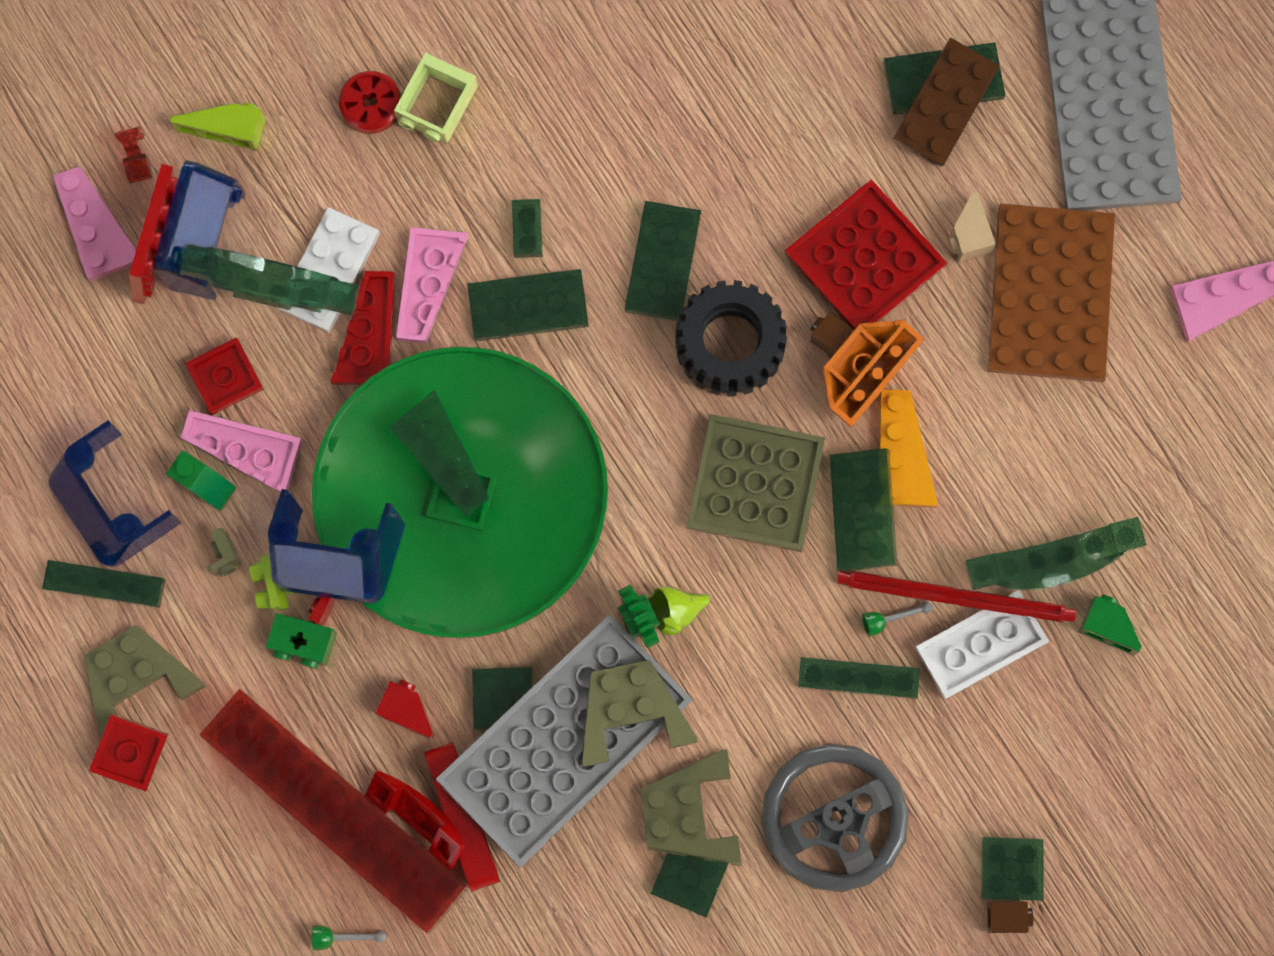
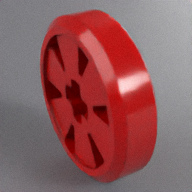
[339,71,401,134]

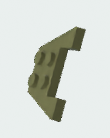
[84,625,206,740]
[581,660,698,768]
[641,749,742,866]

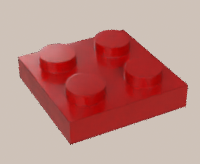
[185,337,264,416]
[89,714,168,792]

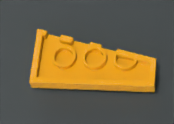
[878,389,938,508]

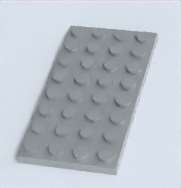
[1040,0,1182,211]
[436,614,693,869]

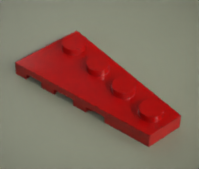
[330,271,395,385]

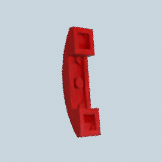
[365,771,464,870]

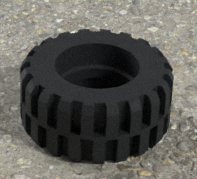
[675,280,787,397]

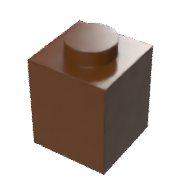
[810,312,854,357]
[987,902,1034,933]

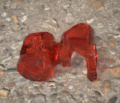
[114,126,153,184]

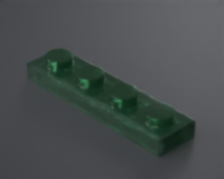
[42,560,165,608]
[798,657,920,699]

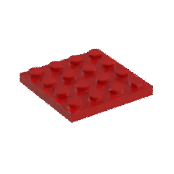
[129,164,179,304]
[784,179,947,330]

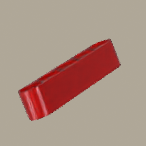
[424,742,500,892]

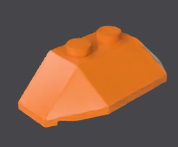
[822,320,925,427]

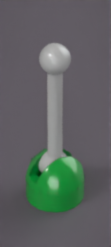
[862,601,933,637]
[312,926,386,951]

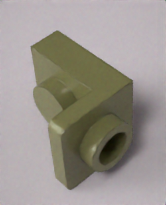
[208,528,242,577]

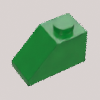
[166,450,237,512]
[1078,595,1142,656]

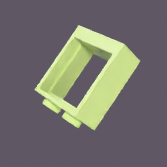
[394,53,478,144]

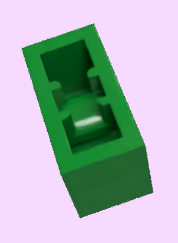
[266,613,337,669]

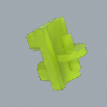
[249,554,301,611]

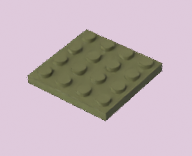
[687,414,825,553]

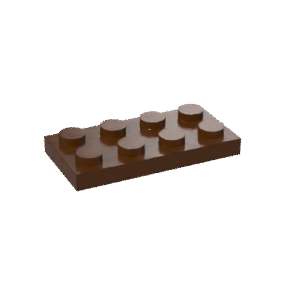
[893,37,1000,166]

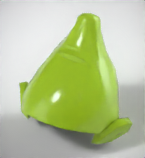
[647,586,710,635]

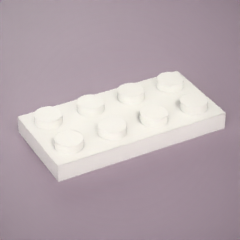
[277,207,380,333]
[915,590,1049,700]

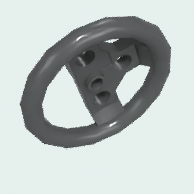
[761,743,909,892]

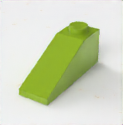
[170,103,266,151]

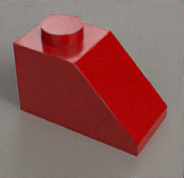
[375,679,435,740]

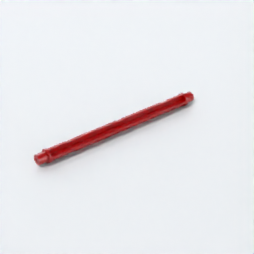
[838,571,1077,623]

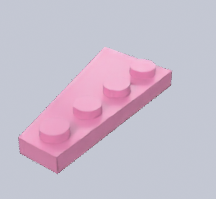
[53,166,136,281]
[396,227,468,344]
[1171,261,1274,342]
[181,410,302,496]

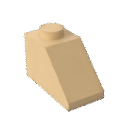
[948,191,996,262]

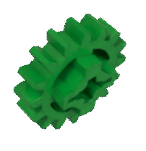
[617,584,660,648]

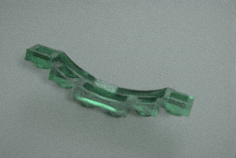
[179,243,358,315]
[964,517,1147,591]

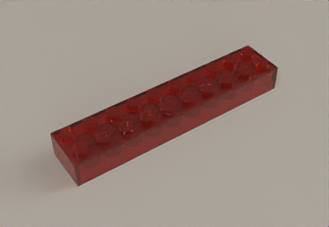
[199,689,469,934]

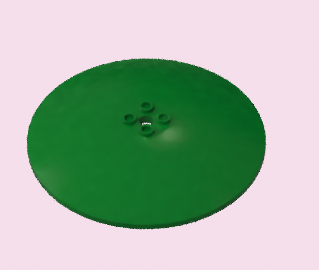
[312,347,608,639]

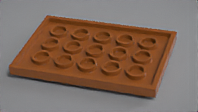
[988,203,1115,382]

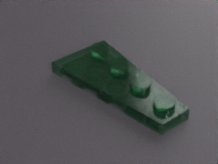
[389,390,489,518]

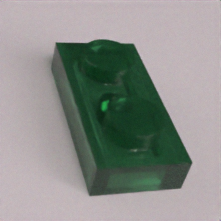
[512,199,543,258]

